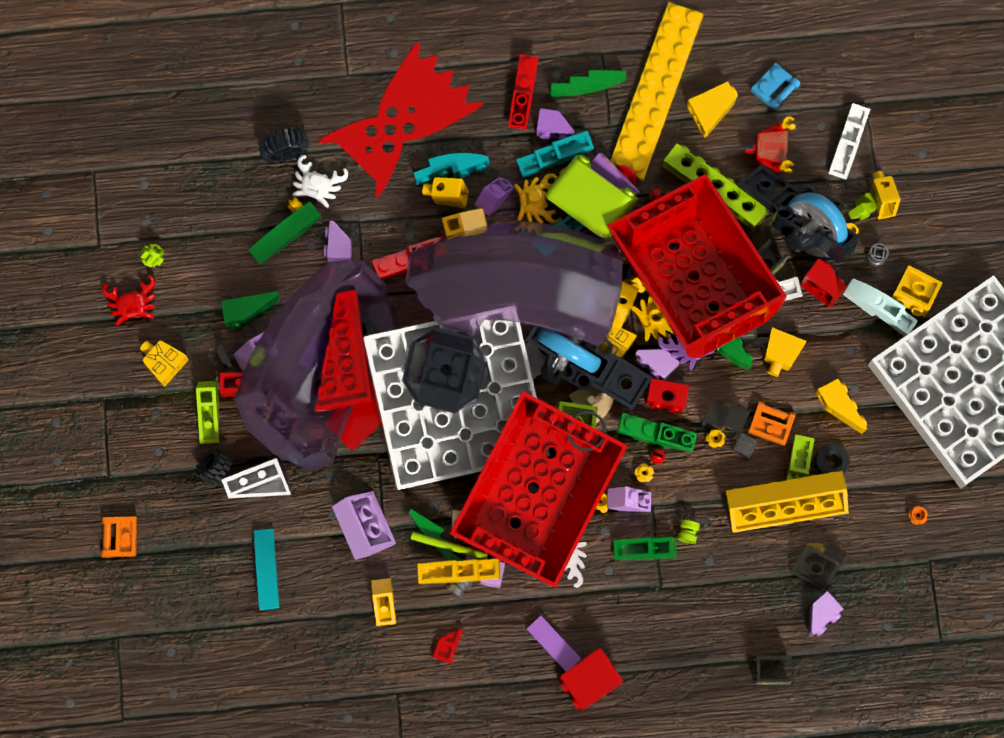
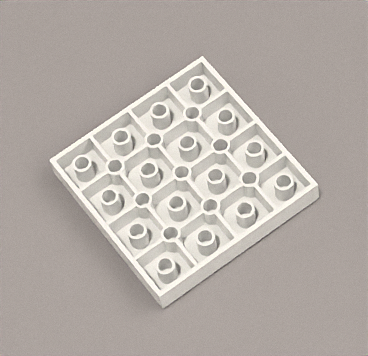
[868,275,1004,489]
[363,304,550,490]

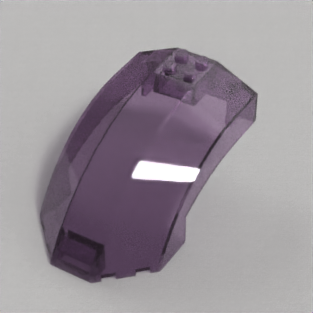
[406,222,623,346]
[234,261,397,472]

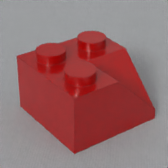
[800,259,847,309]

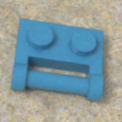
[751,63,801,111]

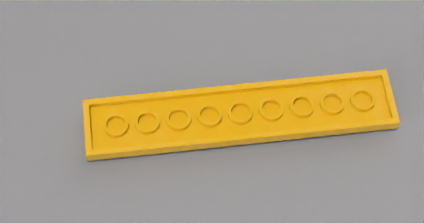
[610,2,703,181]

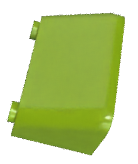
[545,155,638,238]

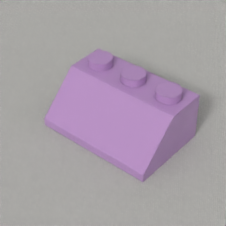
[332,491,396,560]

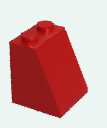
[559,648,623,711]

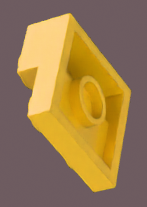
[892,265,942,317]

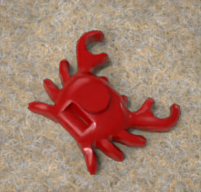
[101,275,156,326]

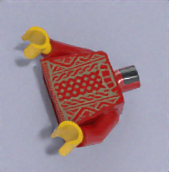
[744,116,796,174]

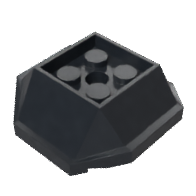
[402,327,487,414]

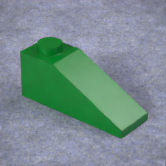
[221,291,280,329]

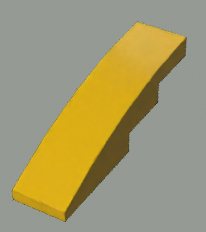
[418,559,501,584]

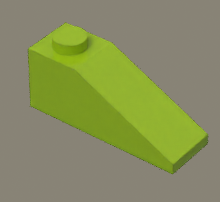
[196,381,219,444]

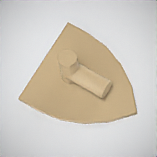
[569,386,614,423]

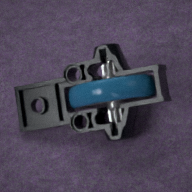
[738,164,860,263]
[523,312,653,410]

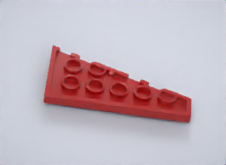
[315,290,373,413]

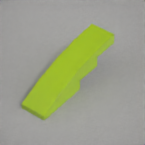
[786,434,814,480]

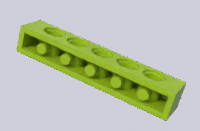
[662,144,768,231]

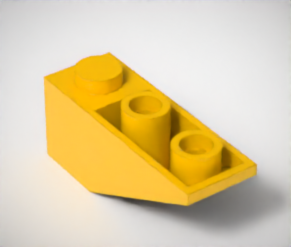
[815,379,867,434]

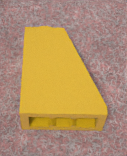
[687,82,737,138]

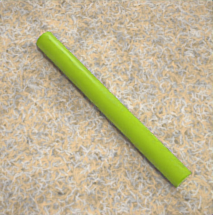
[411,532,488,560]

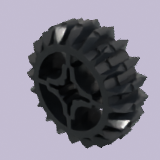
[259,128,310,163]

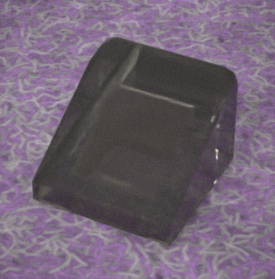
[732,432,758,459]

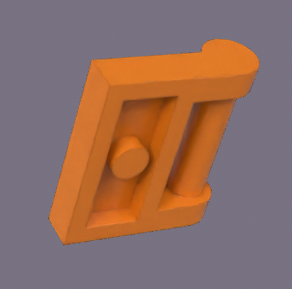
[748,401,796,446]
[101,517,137,558]

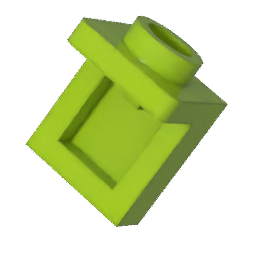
[848,193,878,220]

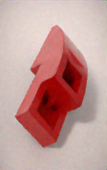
[508,54,539,130]
[371,236,450,280]

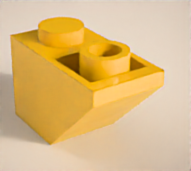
[442,208,488,237]

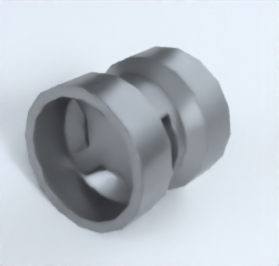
[867,243,889,266]
[446,582,473,599]

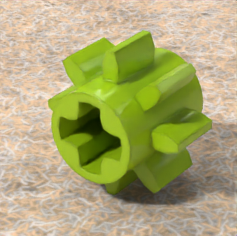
[140,244,164,267]

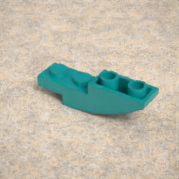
[414,153,489,185]

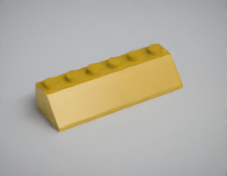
[726,471,848,533]

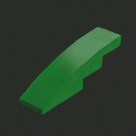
[551,70,626,97]
[249,202,322,265]
[409,509,464,561]

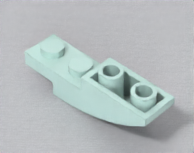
[843,279,918,336]

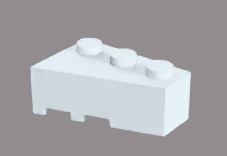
[222,458,291,498]

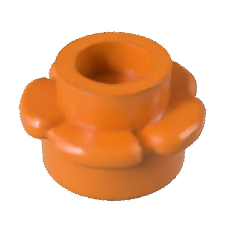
[908,506,928,525]

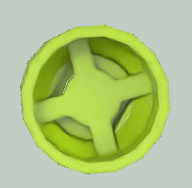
[677,520,700,544]

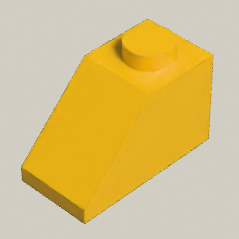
[371,578,396,626]

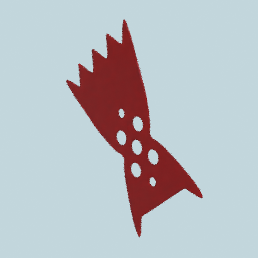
[318,42,484,198]

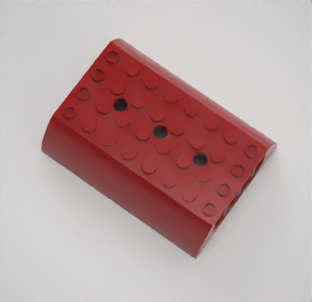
[607,174,787,358]
[449,391,627,588]

